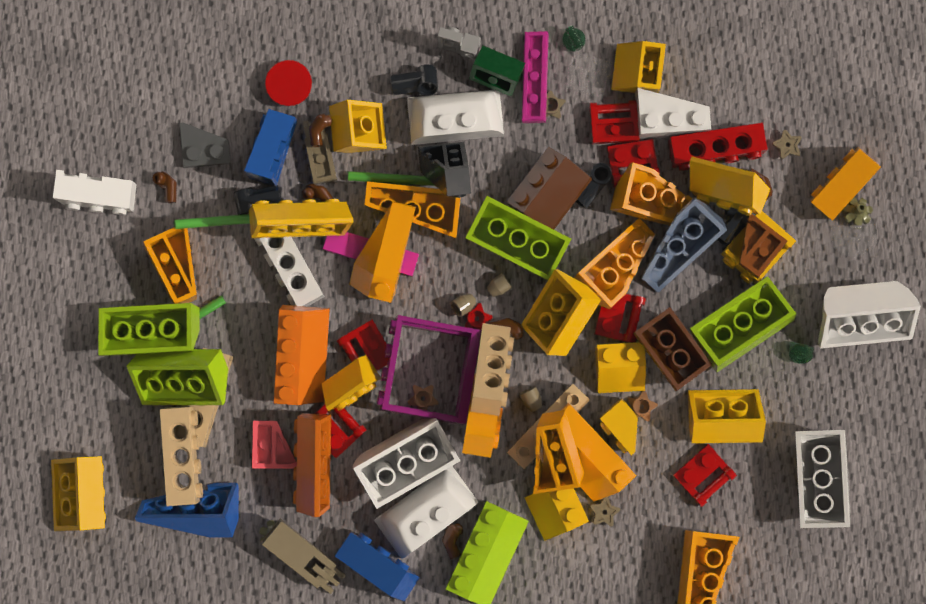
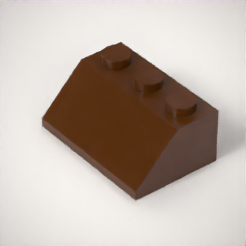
[507,146,592,230]
[633,307,712,391]

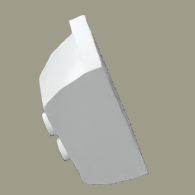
[407,90,504,145]
[818,281,921,348]
[353,418,460,509]
[795,430,850,528]
[374,466,478,559]

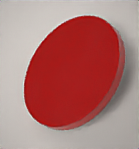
[265,60,312,106]

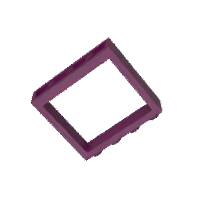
[376,315,482,425]

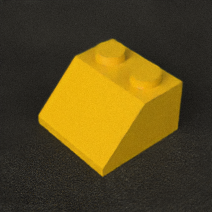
[329,100,387,153]
[595,342,646,393]
[524,488,589,541]

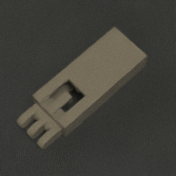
[261,518,346,594]

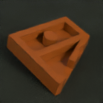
[739,213,787,279]

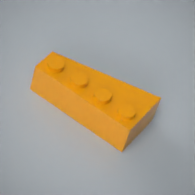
[365,182,461,238]
[677,530,739,604]

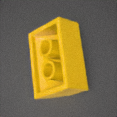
[690,157,770,216]
[521,269,601,356]
[688,389,766,443]
[51,456,106,531]

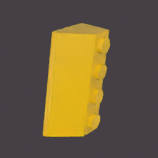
[249,199,353,238]

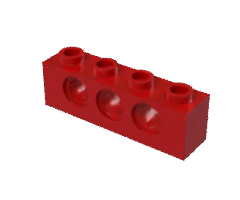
[668,122,768,171]

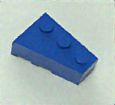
[244,109,297,186]
[335,532,420,601]

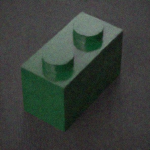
[469,46,526,97]

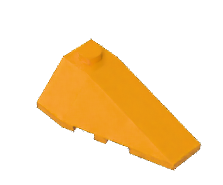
[610,162,693,226]

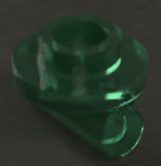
[562,25,586,52]
[788,341,814,364]

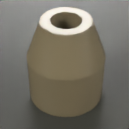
[487,273,513,297]
[450,294,476,317]
[519,386,542,412]

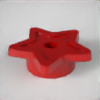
[465,303,493,330]

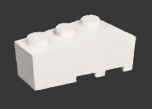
[635,88,711,139]
[53,170,137,215]

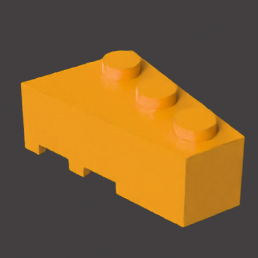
[811,147,881,221]
[143,227,197,304]
[462,375,503,458]
[533,410,584,494]

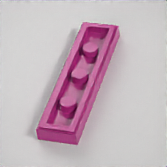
[522,31,549,123]
[323,232,419,277]

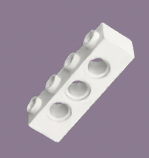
[254,237,325,307]

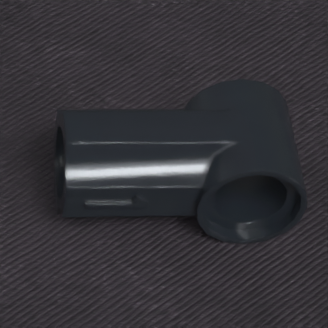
[391,64,438,96]
[576,163,612,209]
[233,185,282,215]
[717,207,755,246]

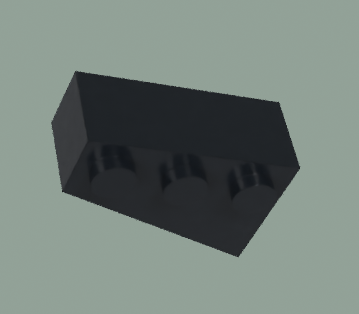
[418,142,471,198]

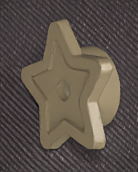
[546,90,566,119]
[772,130,802,159]
[590,497,620,527]

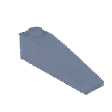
[642,198,727,293]

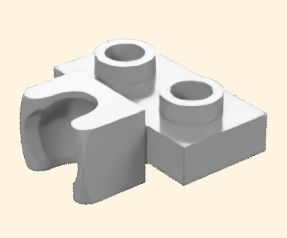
[438,26,481,60]

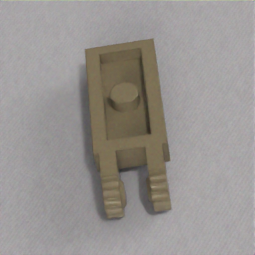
[303,120,337,185]

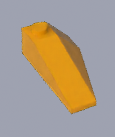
[349,201,416,303]
[574,218,655,309]
[562,403,636,502]

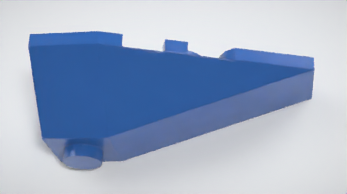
[135,483,239,538]

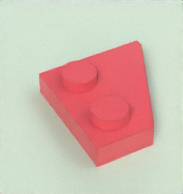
[252,421,297,469]

